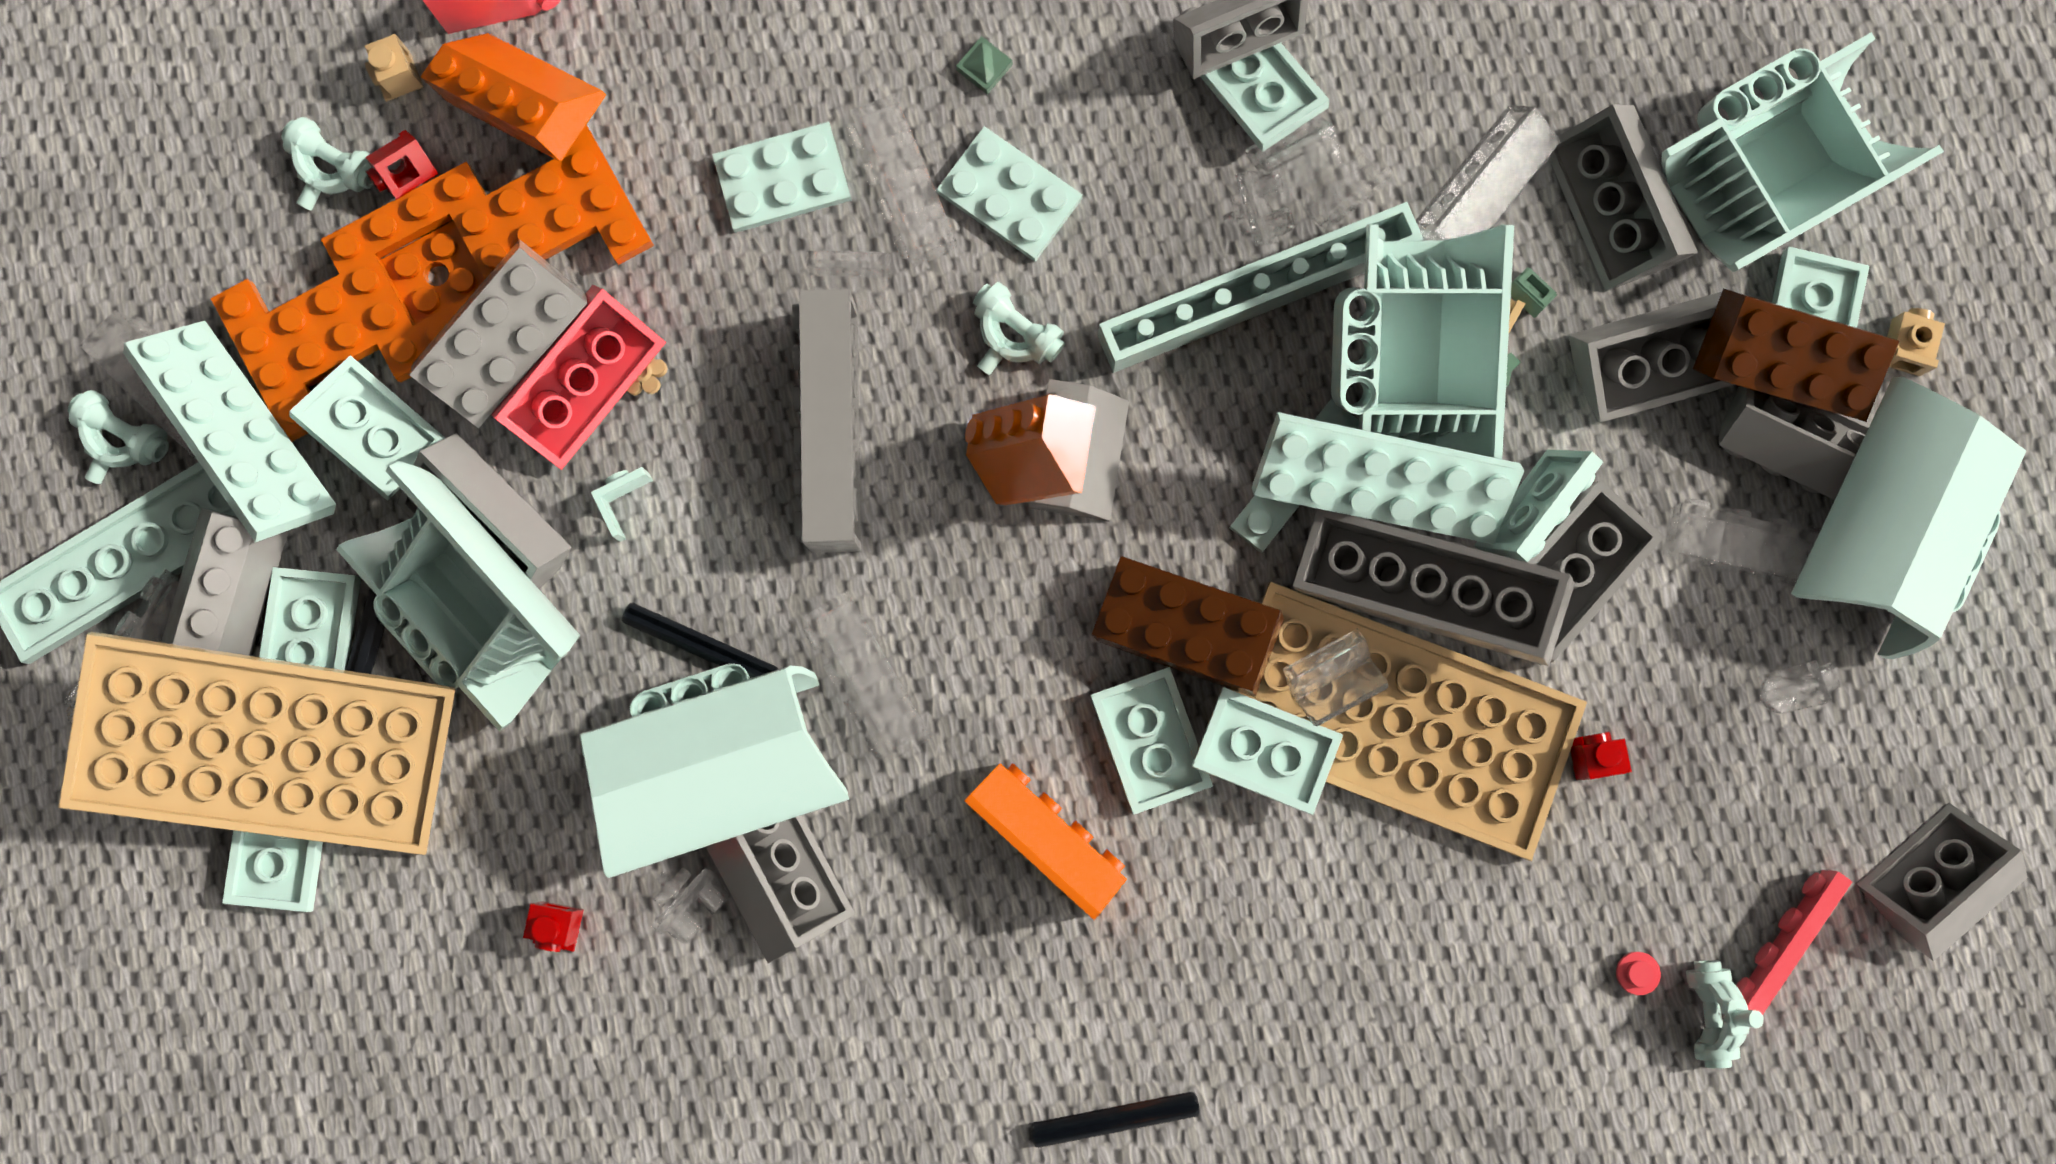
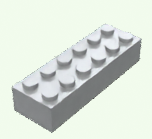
[792,289,861,553]
[1292,509,1575,667]

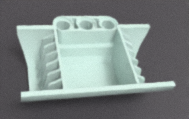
[1661,32,1944,272]
[1331,225,1514,459]
[1791,377,2026,659]
[336,461,580,732]
[580,663,850,878]

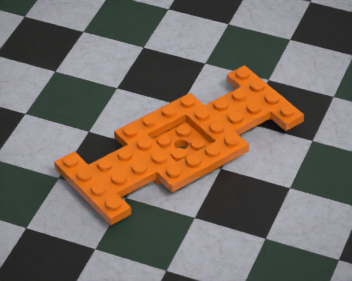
[210,124,654,442]

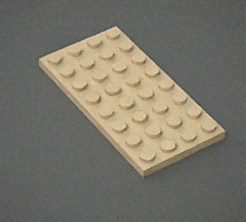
[1230,582,1587,861]
[59,632,456,855]

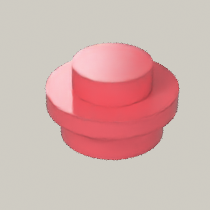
[1616,951,1661,995]

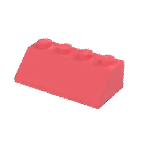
[491,285,666,470]

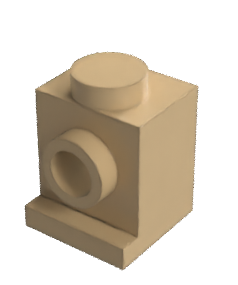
[364,34,423,102]
[1887,308,1945,376]

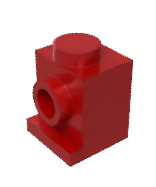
[365,130,438,200]
[1570,732,1632,780]
[523,901,584,952]

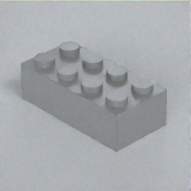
[409,240,587,428]
[1527,480,1665,666]

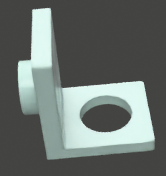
[591,467,653,542]

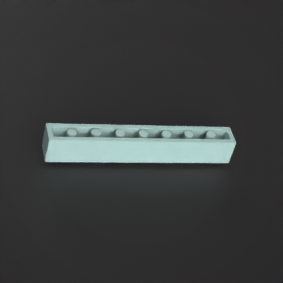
[1098,202,1423,373]

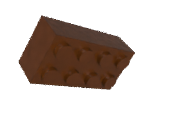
[1693,288,1899,422]
[1091,556,1284,698]

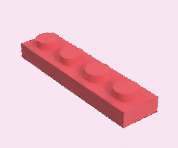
[1736,870,1853,1015]

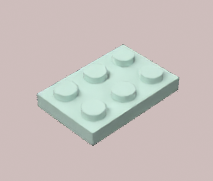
[1200,43,1329,152]
[712,122,852,233]
[937,126,1083,262]
[1772,246,1869,327]
[289,355,445,501]
[1474,449,1603,562]
[1090,667,1213,815]
[1191,687,1343,815]

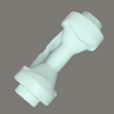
[281,117,374,211]
[973,282,1065,376]
[68,390,169,484]
[1686,960,1763,1069]

